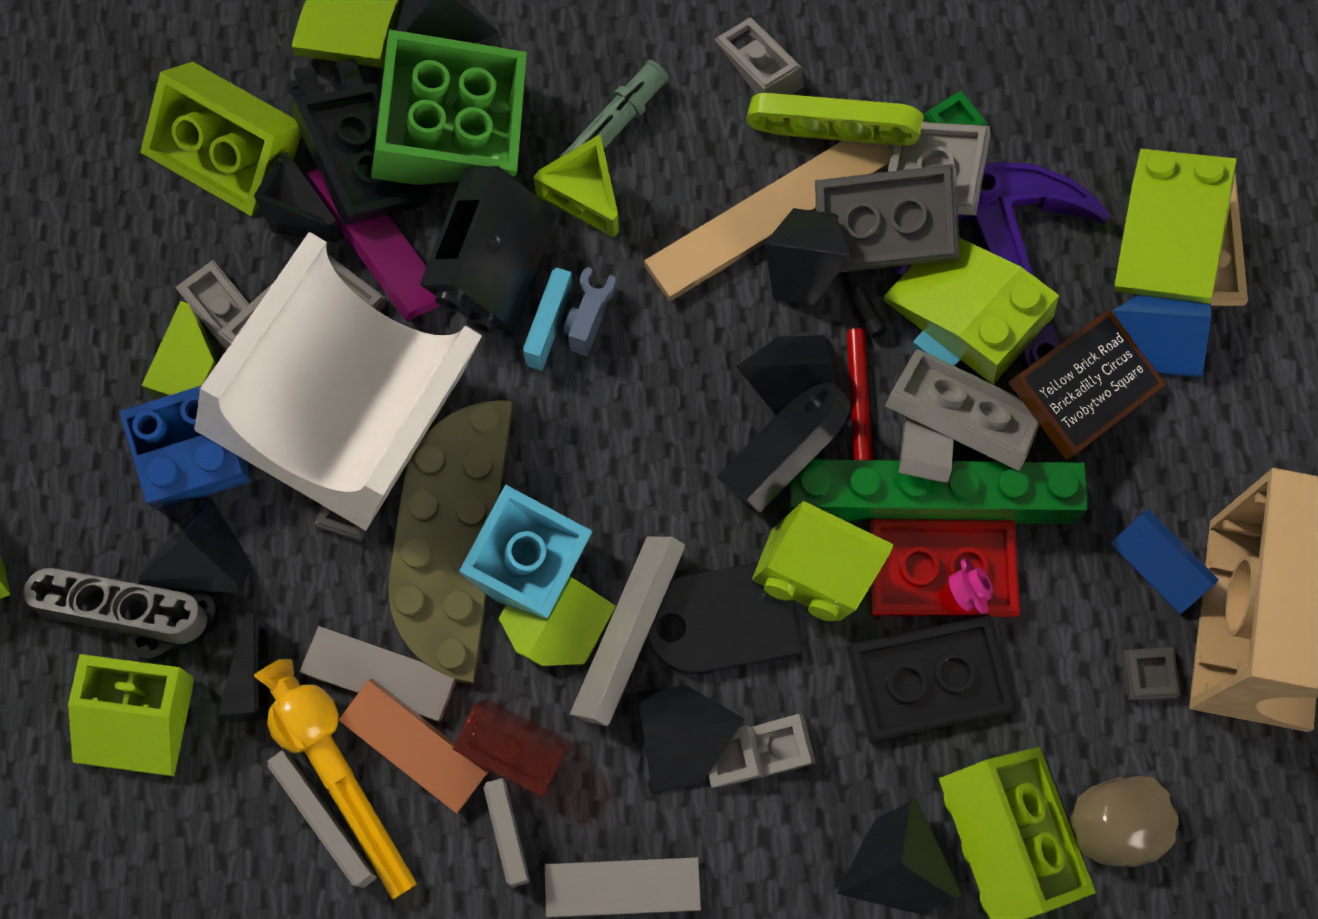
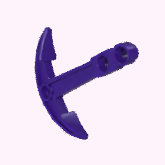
[894,162,1110,369]

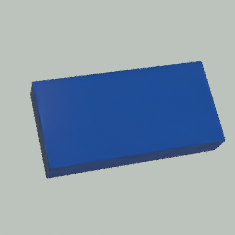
[1110,509,1219,614]

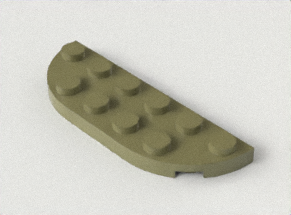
[388,400,513,685]

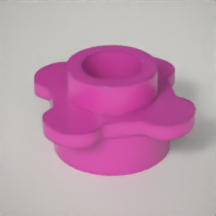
[949,558,993,614]

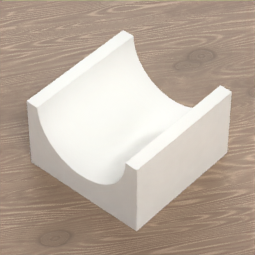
[194,232,482,531]

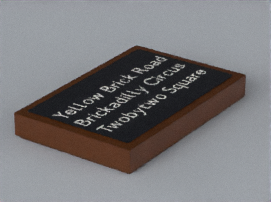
[1008,309,1166,460]

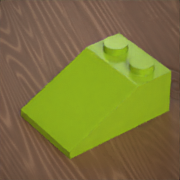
[1114,149,1237,304]
[884,238,1059,385]

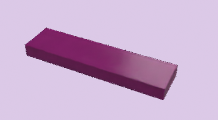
[306,169,440,321]

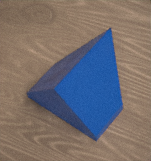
[1112,295,1211,377]

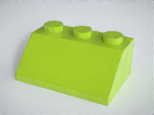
[140,62,302,217]
[938,747,1096,919]

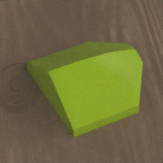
[499,576,616,666]

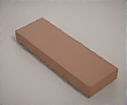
[339,678,490,814]

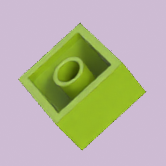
[752,501,894,622]

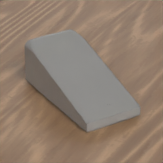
[715,17,804,95]

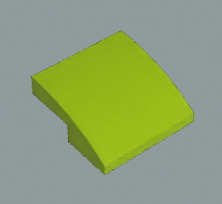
[291,0,401,68]

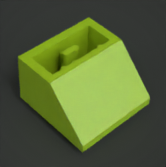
[68,654,195,777]

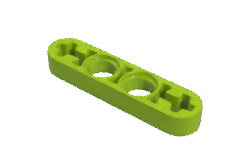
[746,93,924,146]

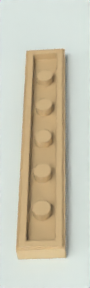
[644,141,892,302]

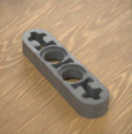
[23,568,207,644]

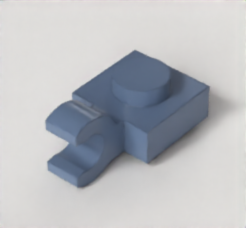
[564,267,616,356]

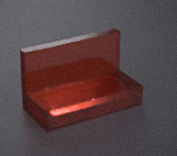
[452,699,575,796]

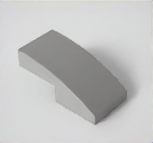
[708,714,816,788]

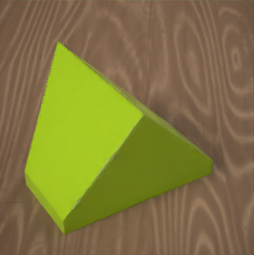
[533,134,619,238]

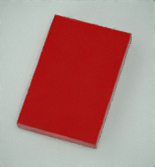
[869,519,1020,617]

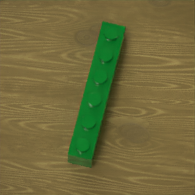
[787,460,1088,524]

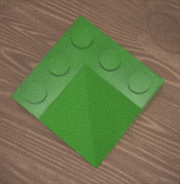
[371,29,527,185]

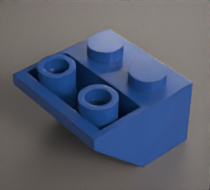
[119,385,252,511]

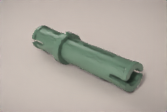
[560,60,669,157]

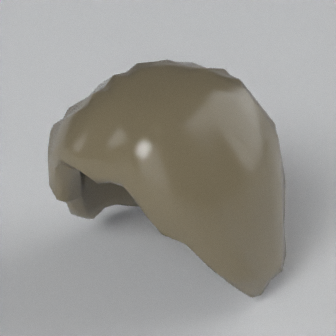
[1070,776,1179,867]

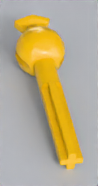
[254,659,417,900]

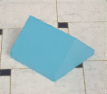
[458,484,592,619]

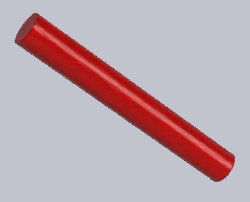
[847,328,873,460]

